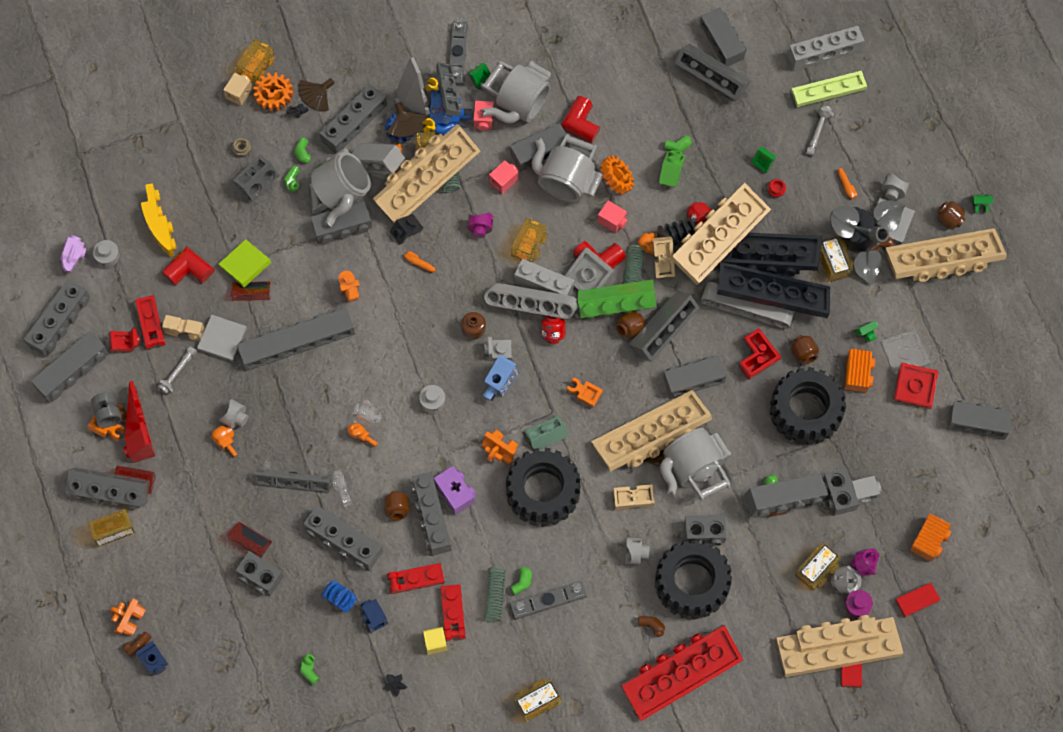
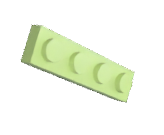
[791,71,867,107]

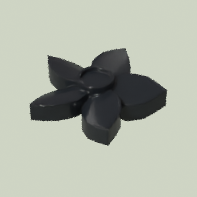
[286,104,309,118]
[384,674,408,697]

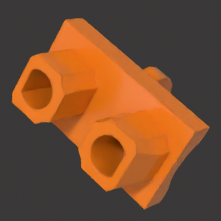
[338,271,360,302]
[481,429,518,465]
[109,598,146,636]

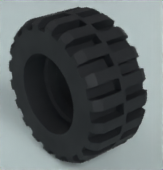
[770,367,846,445]
[506,448,581,527]
[655,539,732,619]

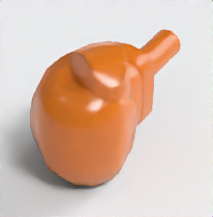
[637,232,659,255]
[347,423,378,447]
[211,426,238,457]

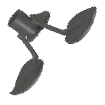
[830,201,905,284]

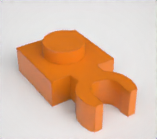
[567,378,603,408]
[87,415,125,441]

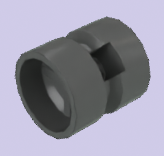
[91,392,122,428]

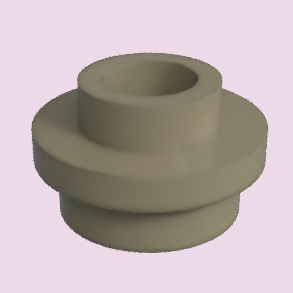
[232,138,251,156]

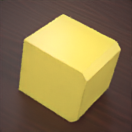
[423,627,447,655]

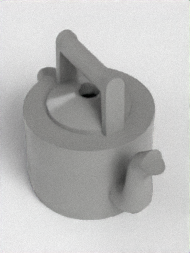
[480,61,551,124]
[531,134,603,202]
[309,148,371,227]
[660,428,731,501]

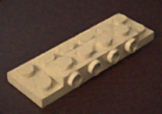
[373,124,480,223]
[670,183,771,285]
[885,228,1006,282]
[591,390,712,472]
[776,615,904,677]

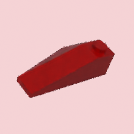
[123,381,155,463]

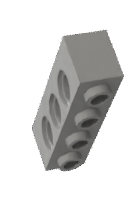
[787,26,864,71]

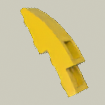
[141,183,176,257]

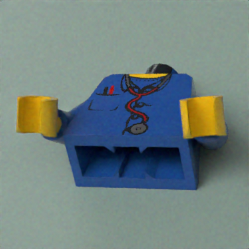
[423,78,472,136]

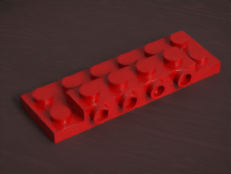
[620,625,743,721]

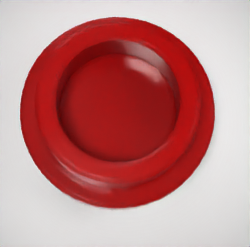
[767,179,786,197]

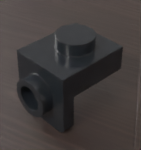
[390,214,423,244]

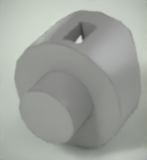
[881,173,910,201]
[93,240,120,269]
[419,385,446,414]
[219,399,249,429]
[625,537,650,565]
[831,566,861,593]

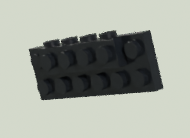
[717,233,822,277]
[717,262,830,319]

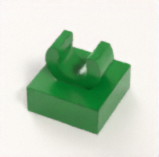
[468,63,491,89]
[751,146,776,173]
[970,194,993,213]
[853,321,878,342]

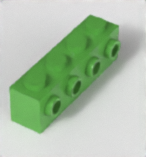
[578,279,656,318]

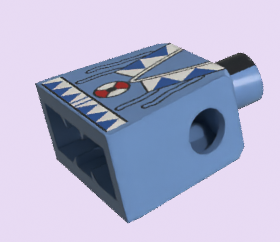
[483,355,520,402]

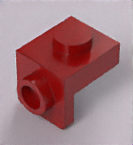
[108,328,140,352]

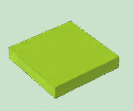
[219,239,272,287]

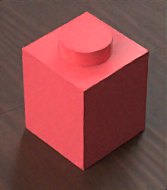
[474,101,494,131]
[489,161,518,194]
[597,201,628,233]

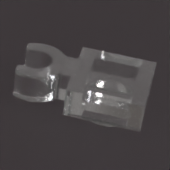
[332,470,352,507]

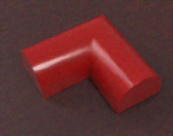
[561,96,600,144]
[573,241,626,269]
[161,246,215,286]
[739,328,782,380]

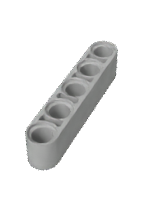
[701,282,795,329]
[484,283,579,319]

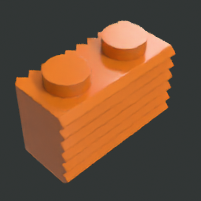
[844,348,875,393]
[910,513,952,562]

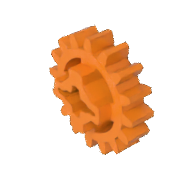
[253,72,294,112]
[600,155,634,195]

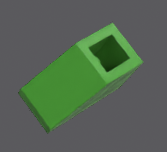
[659,150,686,187]

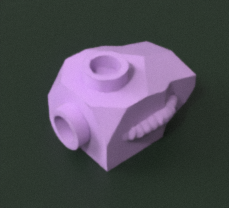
[60,235,86,273]

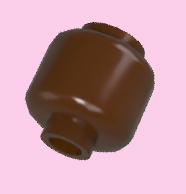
[937,201,965,229]
[616,311,645,339]
[461,312,486,340]
[791,335,819,364]
[383,491,410,521]

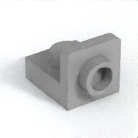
[484,337,512,361]

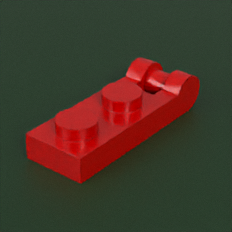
[135,295,166,350]
[386,563,445,594]
[441,584,466,641]

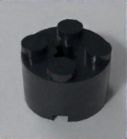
[839,207,876,251]

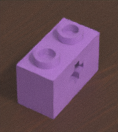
[434,466,476,515]

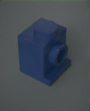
[360,599,388,633]
[136,641,168,676]

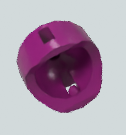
[467,212,494,238]
[851,548,879,577]
[845,590,873,620]

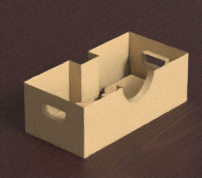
[652,237,675,278]
[162,315,205,341]
[613,484,655,511]

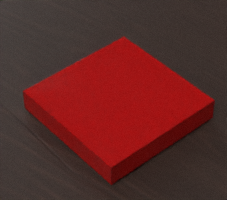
[893,362,939,409]

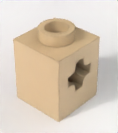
[224,73,252,106]

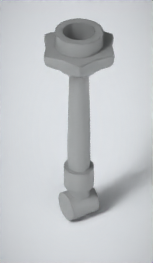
[806,105,834,156]
[156,346,197,394]

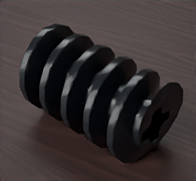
[657,218,696,246]

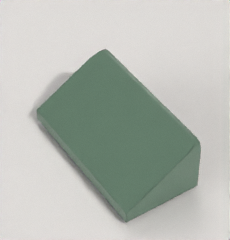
[524,416,569,450]

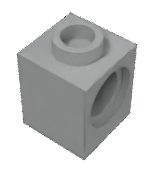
[852,476,882,504]

